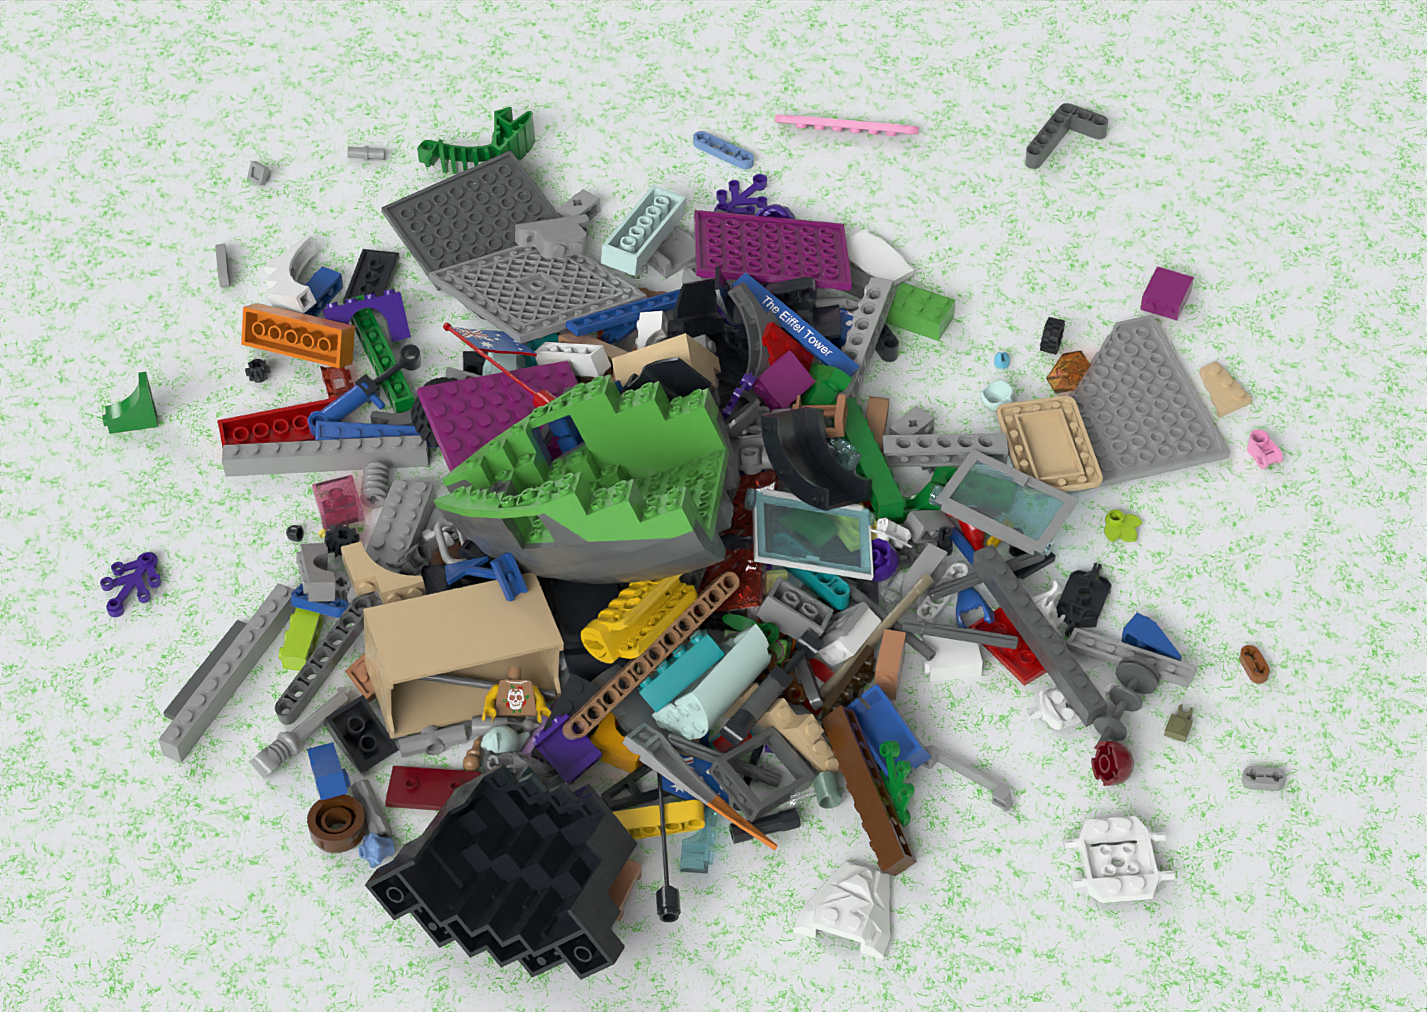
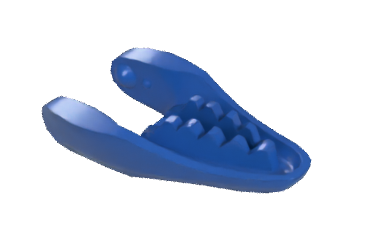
[956,587,995,628]

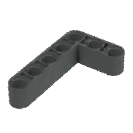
[1025,103,1108,169]

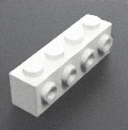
[534,342,611,378]

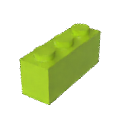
[278,607,325,671]

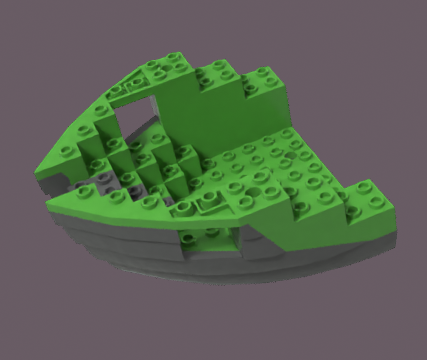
[433,375,739,584]

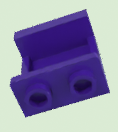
[533,714,603,786]

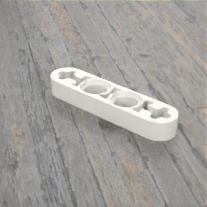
[917,563,968,623]

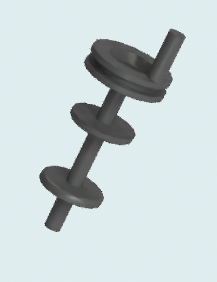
[1093,656,1161,744]

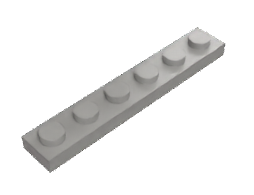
[1066,628,1197,688]

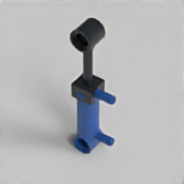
[308,344,421,437]

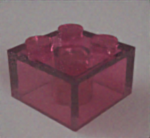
[312,475,364,530]

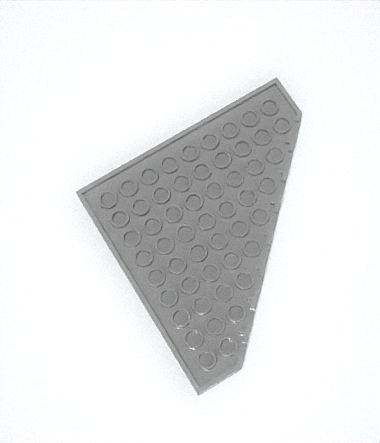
[1034,315,1230,502]

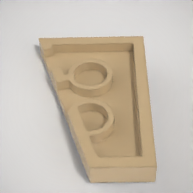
[1199,361,1252,418]

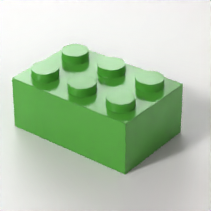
[885,282,955,341]

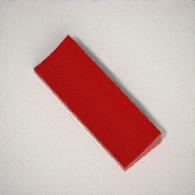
[217,397,342,448]

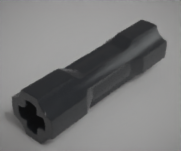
[729,807,801,844]

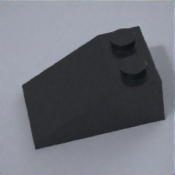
[323,695,399,774]

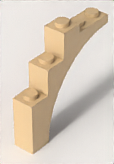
[723,683,840,774]

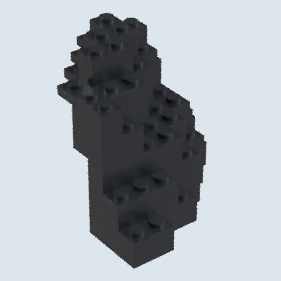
[365,763,638,980]

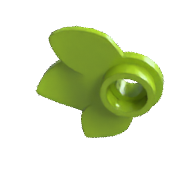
[1104,509,1142,542]

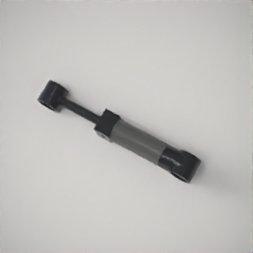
[718,629,825,748]

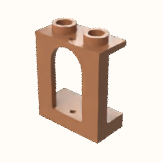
[792,394,848,437]

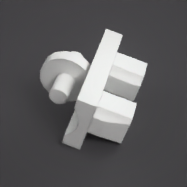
[421,526,459,553]

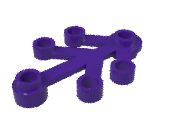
[714,174,767,215]
[721,372,757,420]
[100,552,162,617]

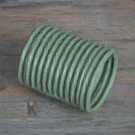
[813,771,842,809]

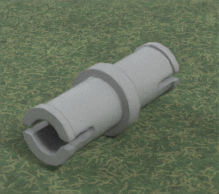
[347,146,385,161]

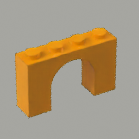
[589,683,644,773]

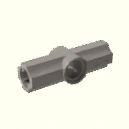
[397,723,467,758]

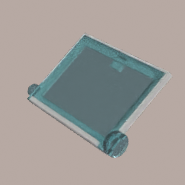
[745,488,875,580]

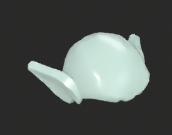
[980,379,1015,412]
[481,725,530,753]

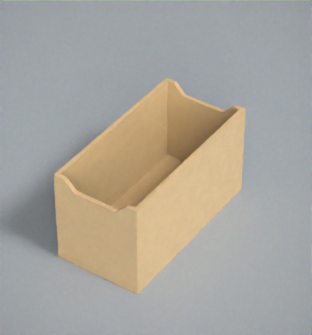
[363,573,564,739]

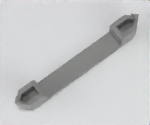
[922,745,1013,812]

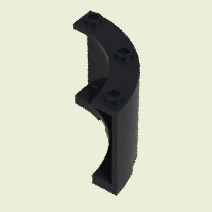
[761,407,872,511]

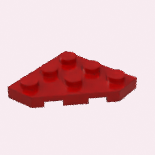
[761,322,814,404]

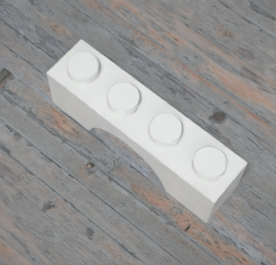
[635,311,668,350]

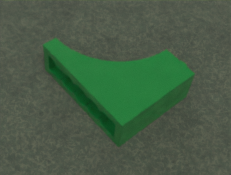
[102,371,158,434]

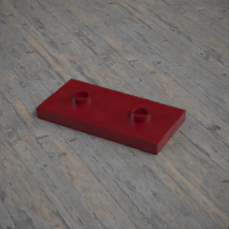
[385,766,482,811]

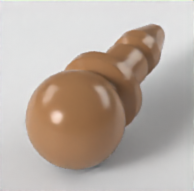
[463,736,482,771]

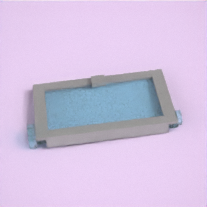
[929,449,1079,556]

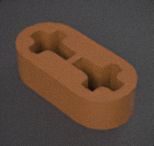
[1239,645,1270,684]

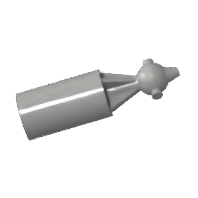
[814,297,863,311]
[472,716,539,736]

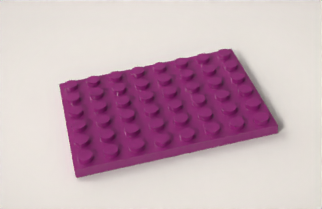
[693,210,852,291]
[417,360,578,472]

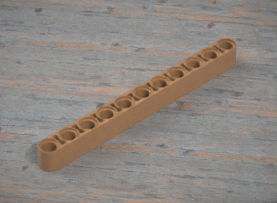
[562,572,740,740]

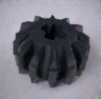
[324,523,360,558]

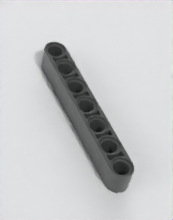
[275,595,372,725]

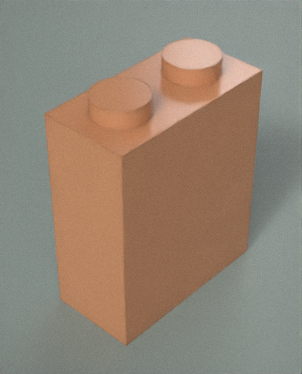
[875,629,906,700]

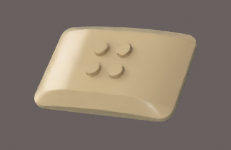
[996,396,1103,496]

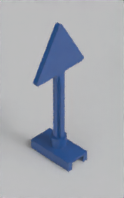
[445,552,528,602]

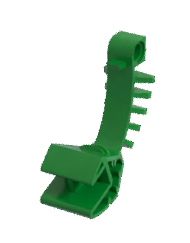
[417,107,535,174]

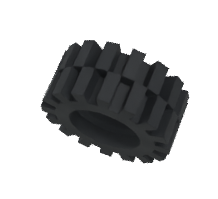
[1040,317,1065,355]

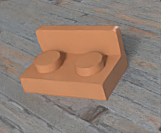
[345,654,376,702]

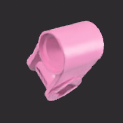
[1247,430,1283,469]

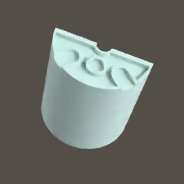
[651,624,771,740]

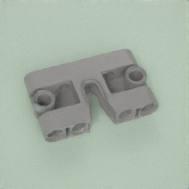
[730,406,792,475]

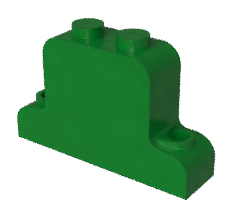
[794,363,853,406]

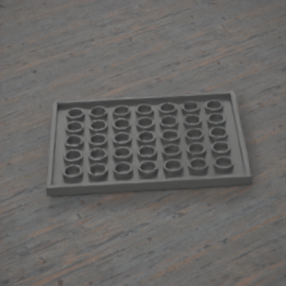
[381,151,561,291]

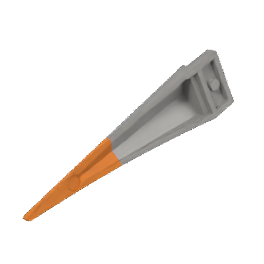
[622,722,778,851]

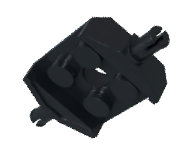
[1056,563,1112,637]

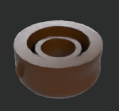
[307,794,367,853]

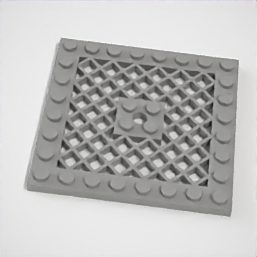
[429,246,647,344]

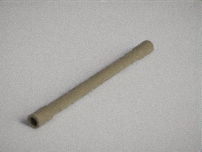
[820,573,934,702]

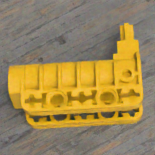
[581,574,698,663]

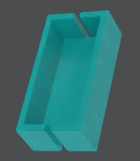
[637,629,725,713]

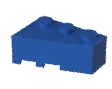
[307,742,351,800]

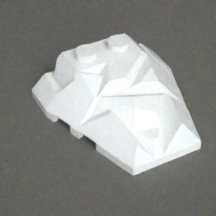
[793,861,890,959]

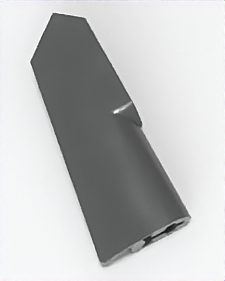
[591,664,670,739]

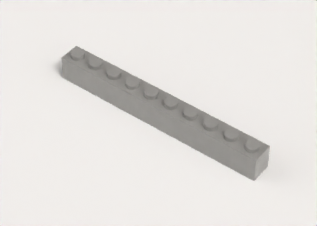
[222,435,429,477]
[158,583,296,763]

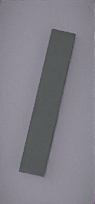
[163,620,247,720]

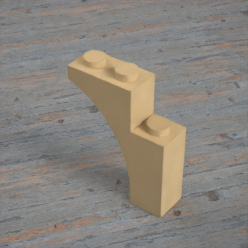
[341,542,426,605]

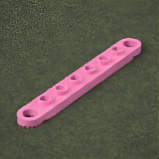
[775,114,919,136]

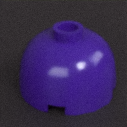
[856,538,899,582]

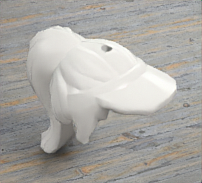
[1032,580,1065,638]

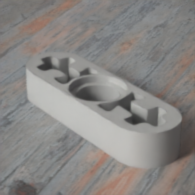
[215,243,230,287]

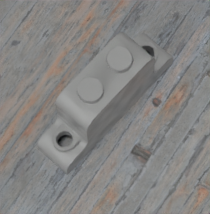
[515,214,589,259]

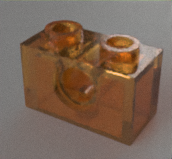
[1046,350,1091,394]

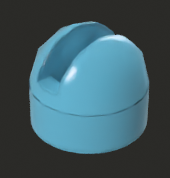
[994,352,1010,369]

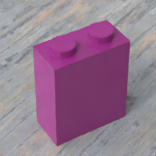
[1140,266,1194,321]
[752,351,815,411]

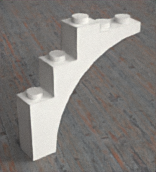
[263,235,319,314]

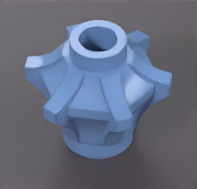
[358,832,395,868]

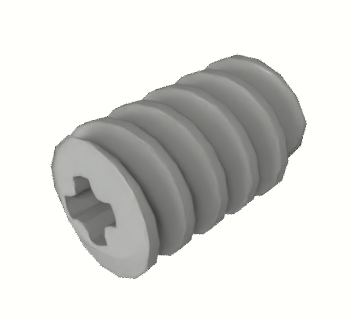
[360,462,389,509]

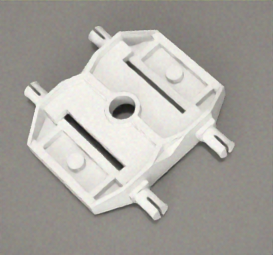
[1063,816,1175,903]

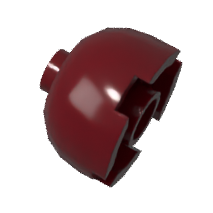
[1091,741,1134,786]

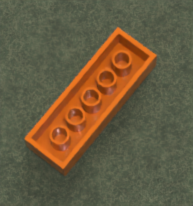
[241,303,355,368]

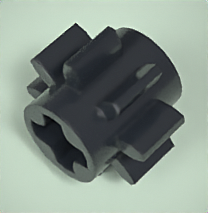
[245,359,271,383]

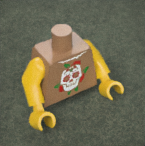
[481,667,551,723]

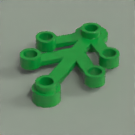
[879,740,915,828]

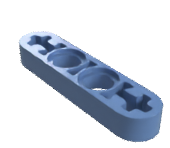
[693,131,754,169]

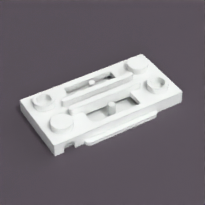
[846,229,914,285]

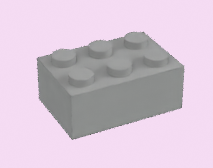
[756,576,834,641]

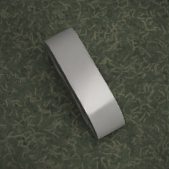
[1241,766,1286,791]

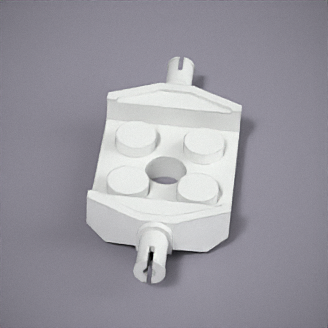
[1026,678,1117,730]

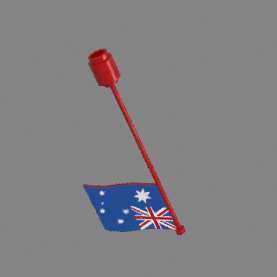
[443,322,557,408]

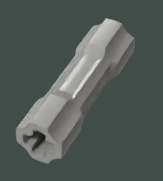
[351,779,392,838]

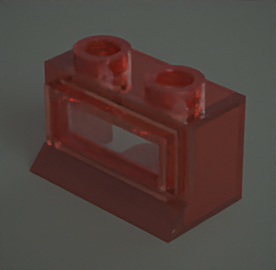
[320,366,354,398]

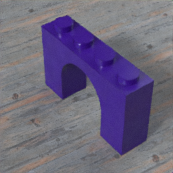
[322,289,411,351]

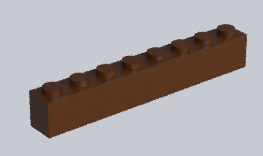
[821,705,917,876]

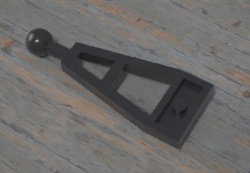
[601,764,671,811]

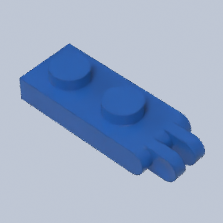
[601,319,639,345]

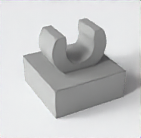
[247,161,271,185]

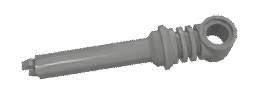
[249,687,355,779]

